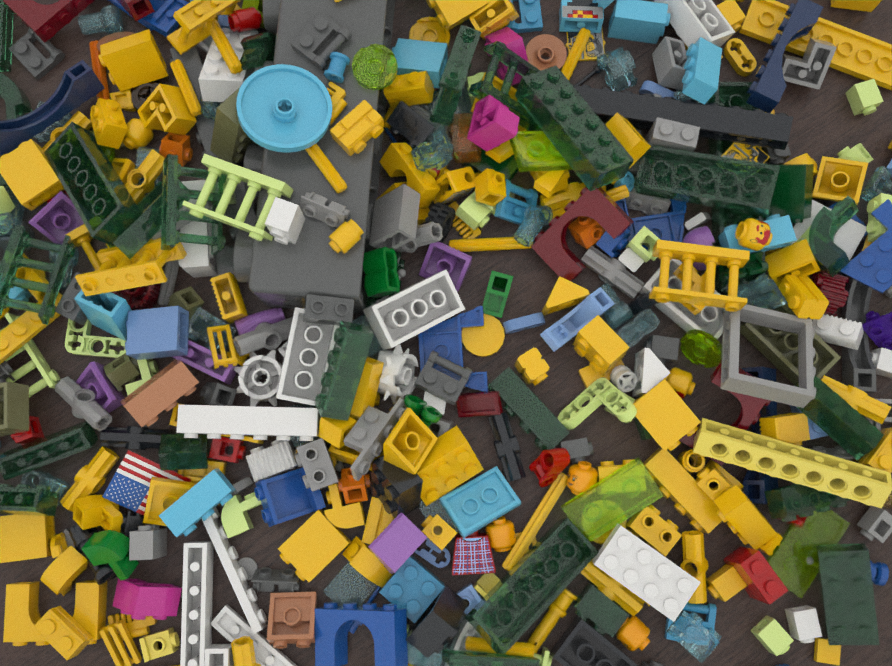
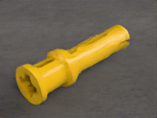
[526,585,578,654]

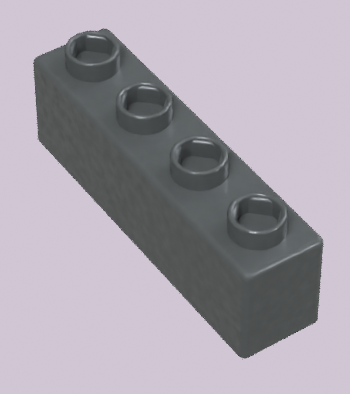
[233,0,395,314]

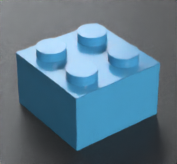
[379,555,445,624]

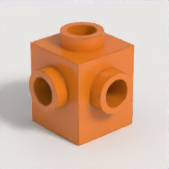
[159,133,193,168]
[568,216,606,249]
[338,467,371,504]

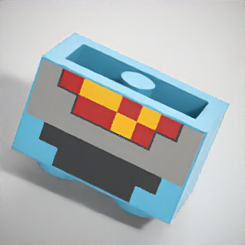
[559,0,604,33]

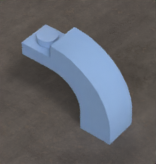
[540,287,615,352]

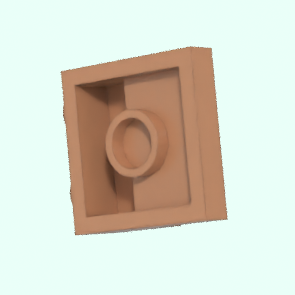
[267,592,317,649]

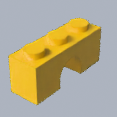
[379,143,441,208]

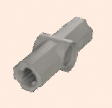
[395,221,443,254]
[580,246,645,299]
[233,317,292,356]
[55,377,112,431]

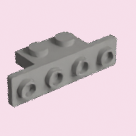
[344,398,406,481]

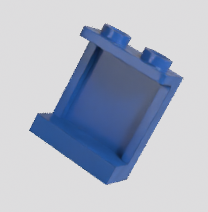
[254,467,326,527]

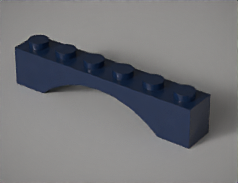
[746,0,823,113]
[0,60,105,157]
[742,367,779,504]

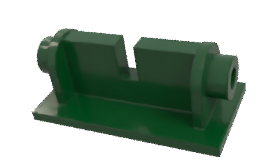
[719,251,769,282]

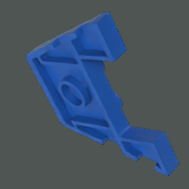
[615,187,688,251]
[817,199,892,294]
[418,306,488,392]

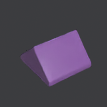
[29,191,93,249]
[419,241,472,293]
[76,361,125,413]
[368,513,427,574]

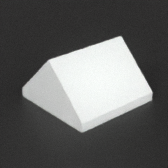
[632,348,670,397]

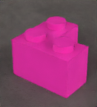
[484,27,532,86]
[467,94,520,151]
[113,578,182,620]

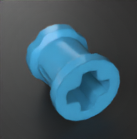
[324,52,350,83]

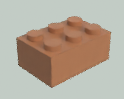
[120,359,199,427]

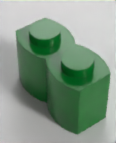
[363,247,400,298]

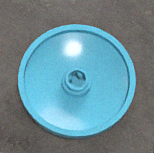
[236,64,332,153]

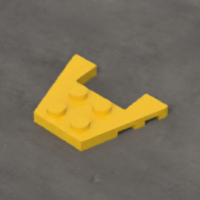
[485,130,577,198]

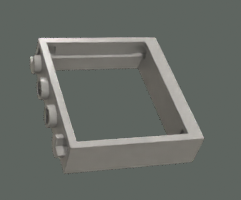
[720,304,816,408]

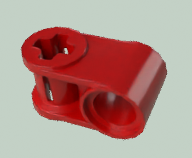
[529,447,570,487]

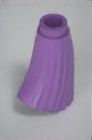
[235,308,286,335]

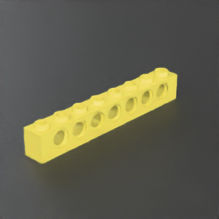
[693,418,892,508]

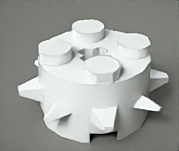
[377,344,418,404]
[234,350,282,407]

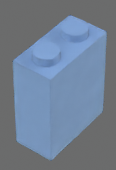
[125,306,189,360]

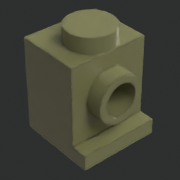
[104,353,140,392]

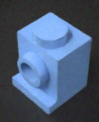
[456,582,484,617]

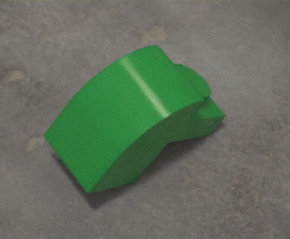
[483,270,513,318]
[81,530,139,581]

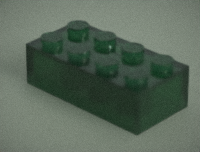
[815,543,880,645]

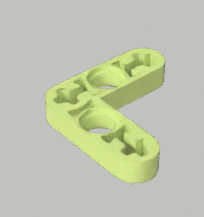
[65,319,126,359]
[558,378,637,430]

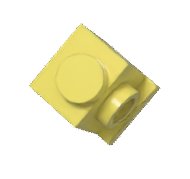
[139,627,180,662]

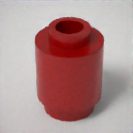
[228,7,262,33]

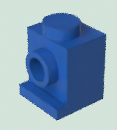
[596,227,631,258]

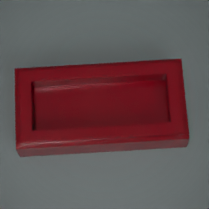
[456,391,502,417]

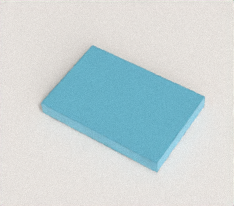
[439,466,521,539]

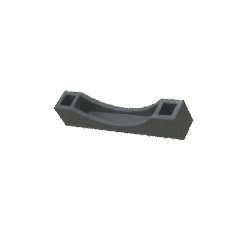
[841,260,876,394]

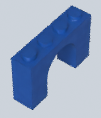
[315,602,408,666]

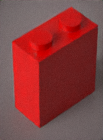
[723,546,788,605]

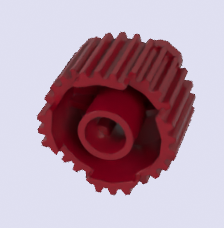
[809,270,849,317]
[111,283,161,311]

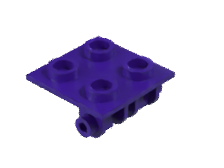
[862,311,892,350]

